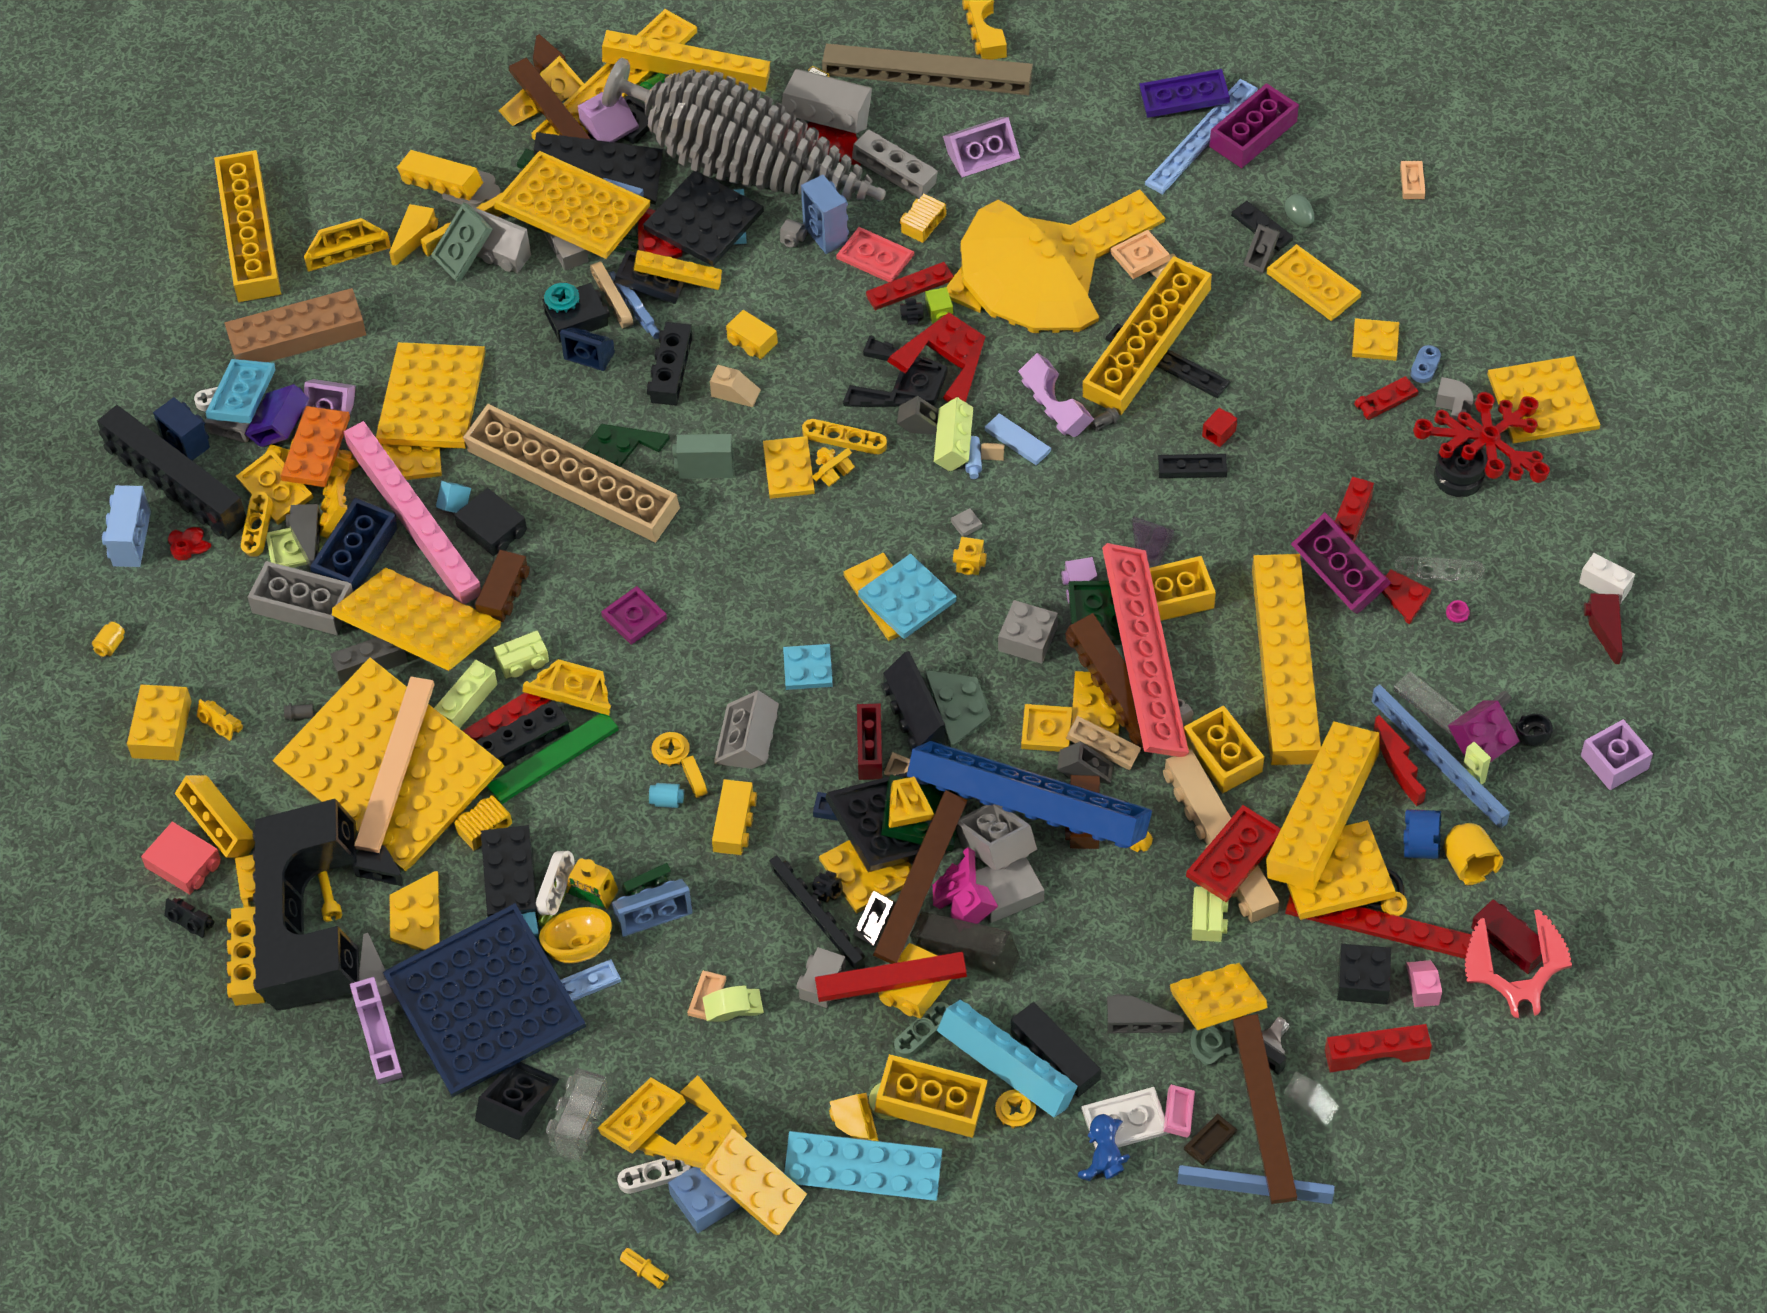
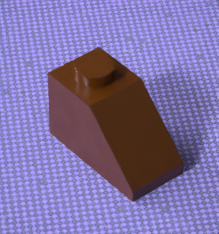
[533,34,566,74]

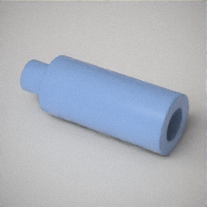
[965,436,982,479]

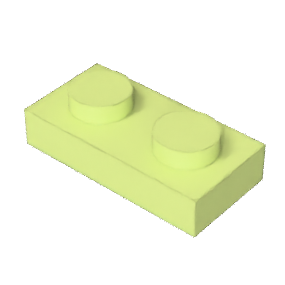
[1463,742,1491,785]

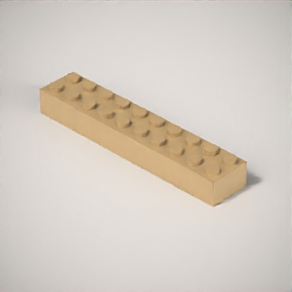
[463,404,680,543]

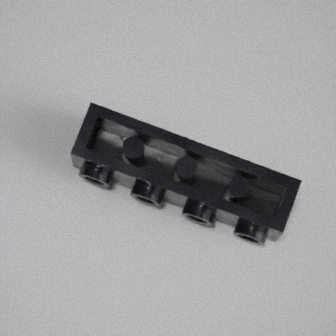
[476,700,570,768]

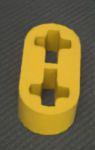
[681,755,707,798]

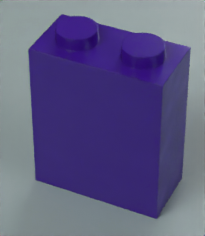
[245,384,309,447]

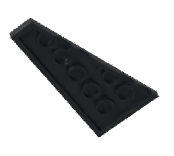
[533,132,663,205]

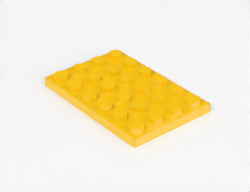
[494,151,650,259]
[376,342,485,449]
[332,567,501,671]

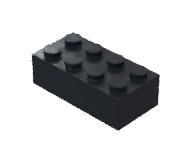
[481,825,539,922]

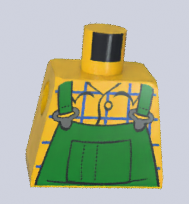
[566,858,618,909]

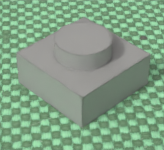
[951,508,982,537]

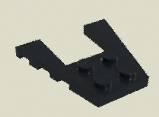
[843,335,948,407]

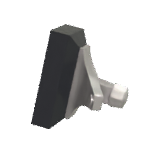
[1262,1017,1290,1075]

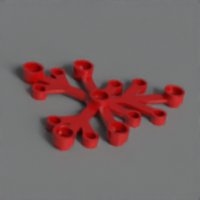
[1413,392,1550,483]

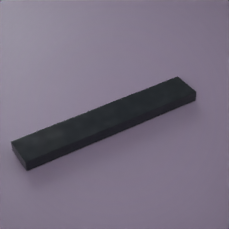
[1105,323,1230,399]

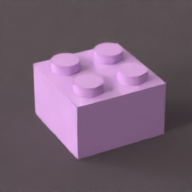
[1581,719,1653,790]

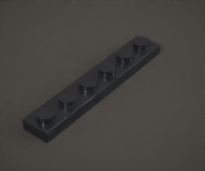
[769,855,865,970]

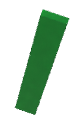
[487,713,619,804]

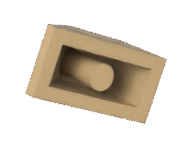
[710,365,761,407]

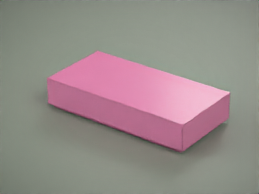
[1163,1085,1195,1138]

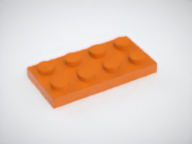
[281,406,350,487]

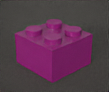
[1448,700,1520,762]

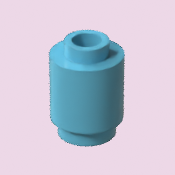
[649,783,684,808]

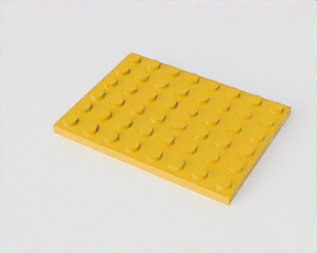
[272,658,504,872]

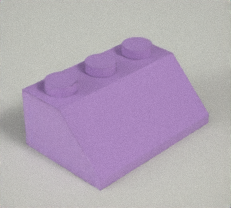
[943,117,1020,177]

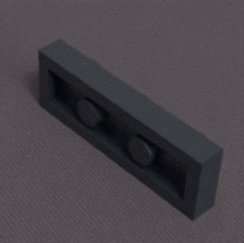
[1231,200,1294,251]
[1158,454,1227,478]

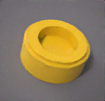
[1381,892,1407,916]

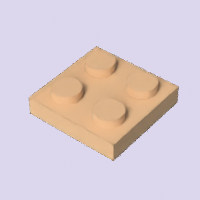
[1111,230,1171,279]

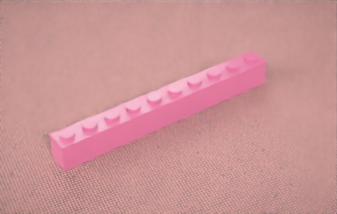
[344,421,481,604]

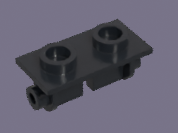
[164,898,215,938]

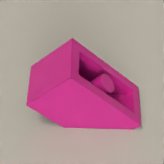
[950,882,998,935]

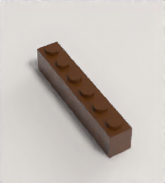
[1065,613,1144,751]

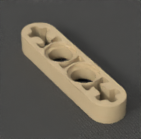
[590,261,633,329]

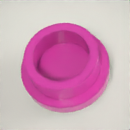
[1446,600,1470,623]

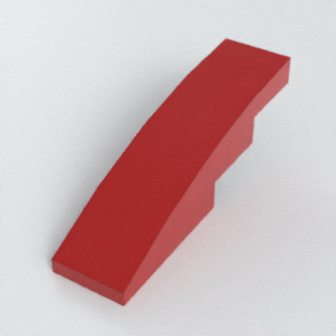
[1374,715,1426,806]

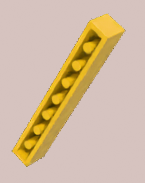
[602,30,770,92]

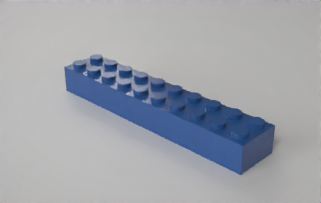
[907,741,1152,848]

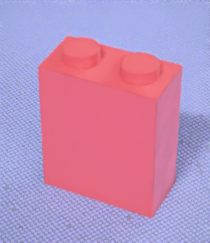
[141,822,221,895]

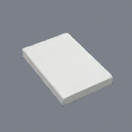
[1081,1087,1170,1149]

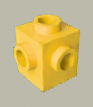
[953,537,987,575]

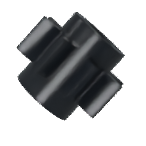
[900,298,924,325]
[812,870,843,903]

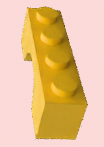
[962,0,1007,60]

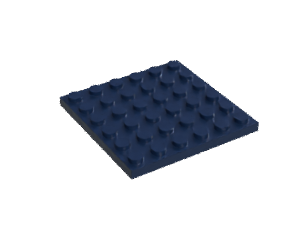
[383,903,586,1098]

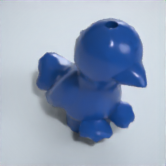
[1078,1114,1130,1181]

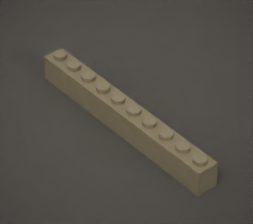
[822,44,1033,95]

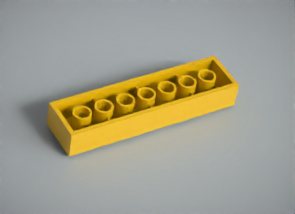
[214,150,281,302]
[1083,256,1212,415]
[1266,722,1380,891]

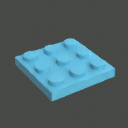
[858,554,956,639]

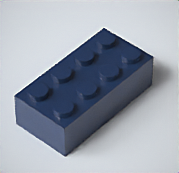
[310,498,397,592]

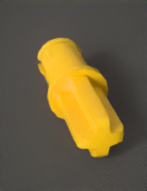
[620,1248,669,1289]

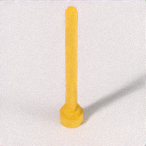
[318,871,342,922]

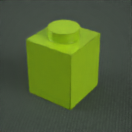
[925,287,953,324]

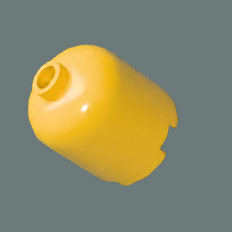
[1443,823,1504,885]

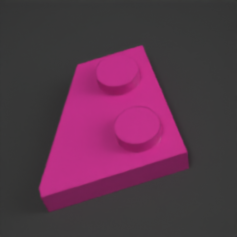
[932,847,976,909]

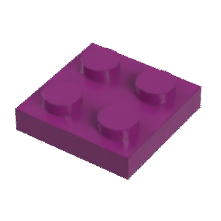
[601,586,667,645]

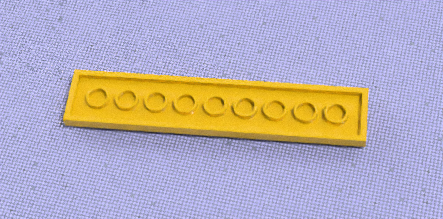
[531,9,697,140]

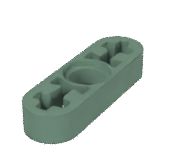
[894,1002,949,1058]

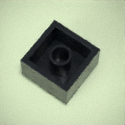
[1337,943,1391,1005]

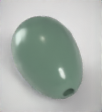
[1284,194,1314,227]

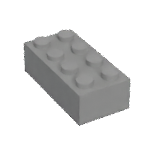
[248,561,353,635]

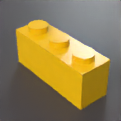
[712,779,757,855]

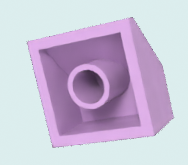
[578,92,639,142]
[301,379,356,418]

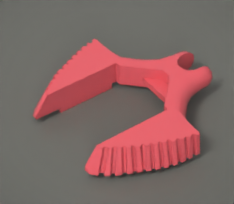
[1465,910,1572,1018]

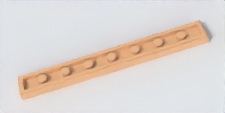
[354,677,435,853]

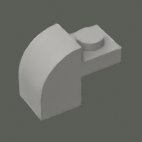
[1435,377,1473,428]

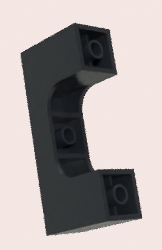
[253,799,359,1011]

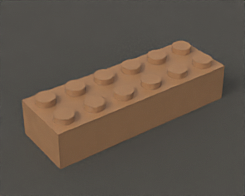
[224,288,366,362]

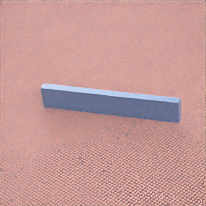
[1177,1165,1335,1204]

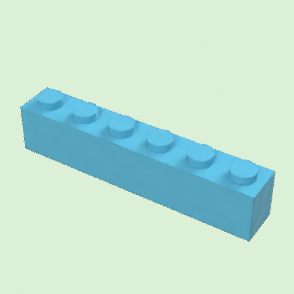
[937,1000,1078,1117]

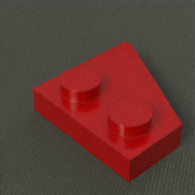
[1382,569,1432,624]

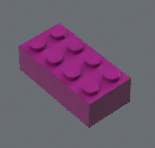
[1209,83,1299,169]
[1291,512,1391,614]

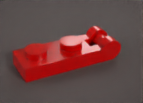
[1354,376,1419,420]

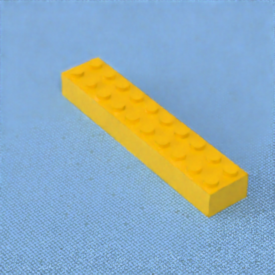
[1252,554,1321,765]

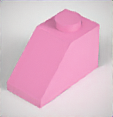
[1406,960,1442,1007]

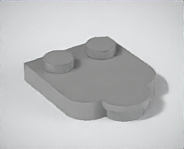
[442,170,501,208]

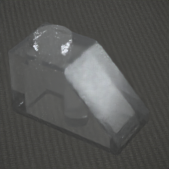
[1282,1072,1339,1127]

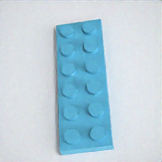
[784,1131,943,1201]

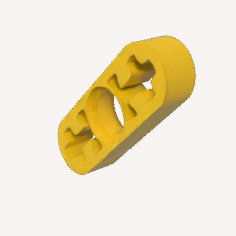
[241,491,273,557]

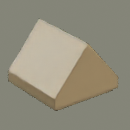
[981,443,1005,460]

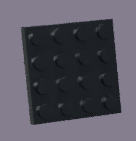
[643,171,764,267]
[825,772,947,872]

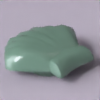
[1190,1026,1233,1065]

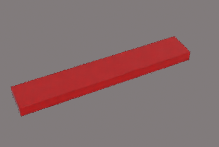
[815,952,967,1002]

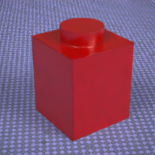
[1202,407,1237,447]

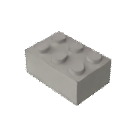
[956,804,1037,871]

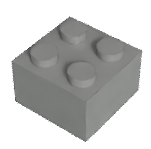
[998,600,1058,664]

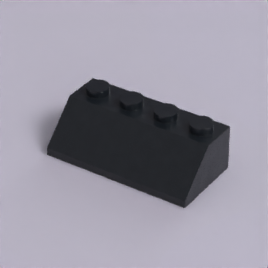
[881,651,945,751]

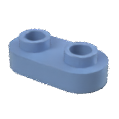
[1411,345,1441,383]

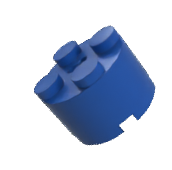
[1404,809,1441,859]

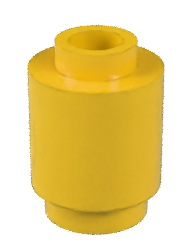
[92,622,125,657]

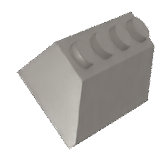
[782,69,872,133]

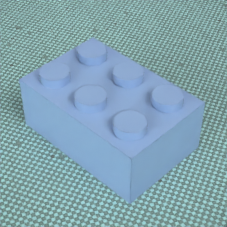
[102,485,151,567]

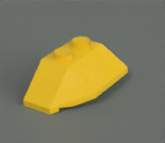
[304,218,391,272]

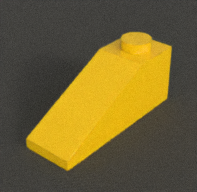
[389,204,438,266]

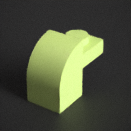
[702,986,764,1022]

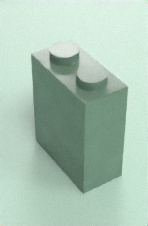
[672,434,734,479]

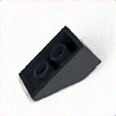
[475,1062,559,1140]

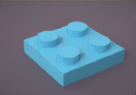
[783,644,833,690]

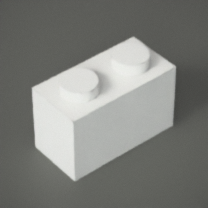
[1579,553,1635,604]

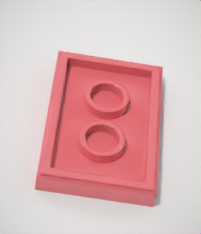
[836,227,914,282]

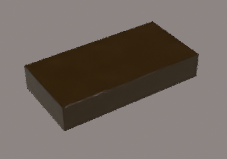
[1184,1113,1237,1165]

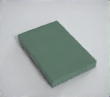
[431,203,493,281]

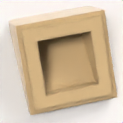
[884,752,910,776]

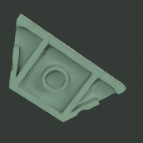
[926,671,991,748]

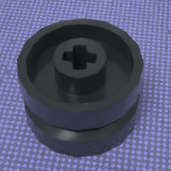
[1434,439,1488,497]

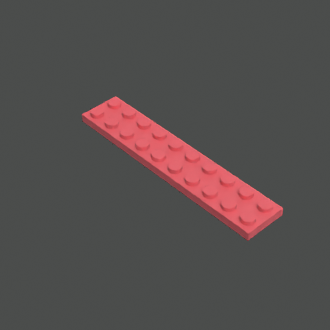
[1102,543,1189,757]

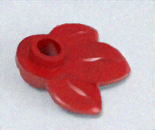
[168,527,211,560]

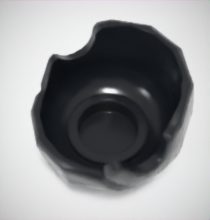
[1515,713,1553,747]

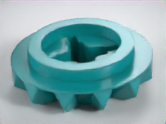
[544,283,579,313]

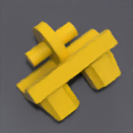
[812,447,855,487]

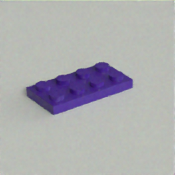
[1139,69,1230,118]

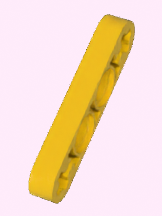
[802,419,887,455]

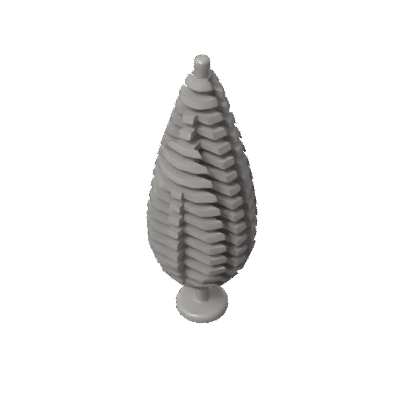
[602,58,886,201]

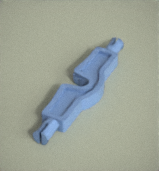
[609,271,660,339]

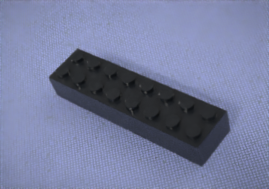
[97,405,246,540]

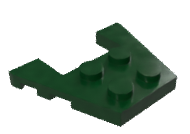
[582,424,670,467]

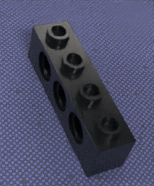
[647,322,693,406]

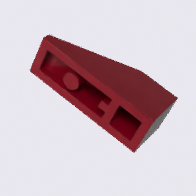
[1584,593,1623,664]

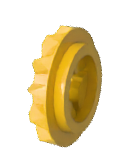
[652,732,690,767]
[995,1089,1036,1128]

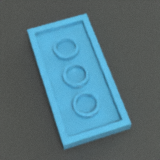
[206,359,275,423]

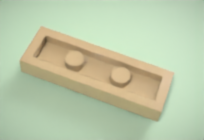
[1066,716,1141,770]

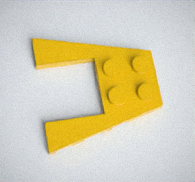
[637,1075,747,1168]

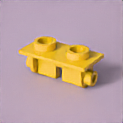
[197,699,243,741]

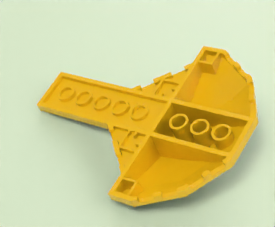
[960,189,1165,333]

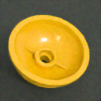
[539,907,612,963]

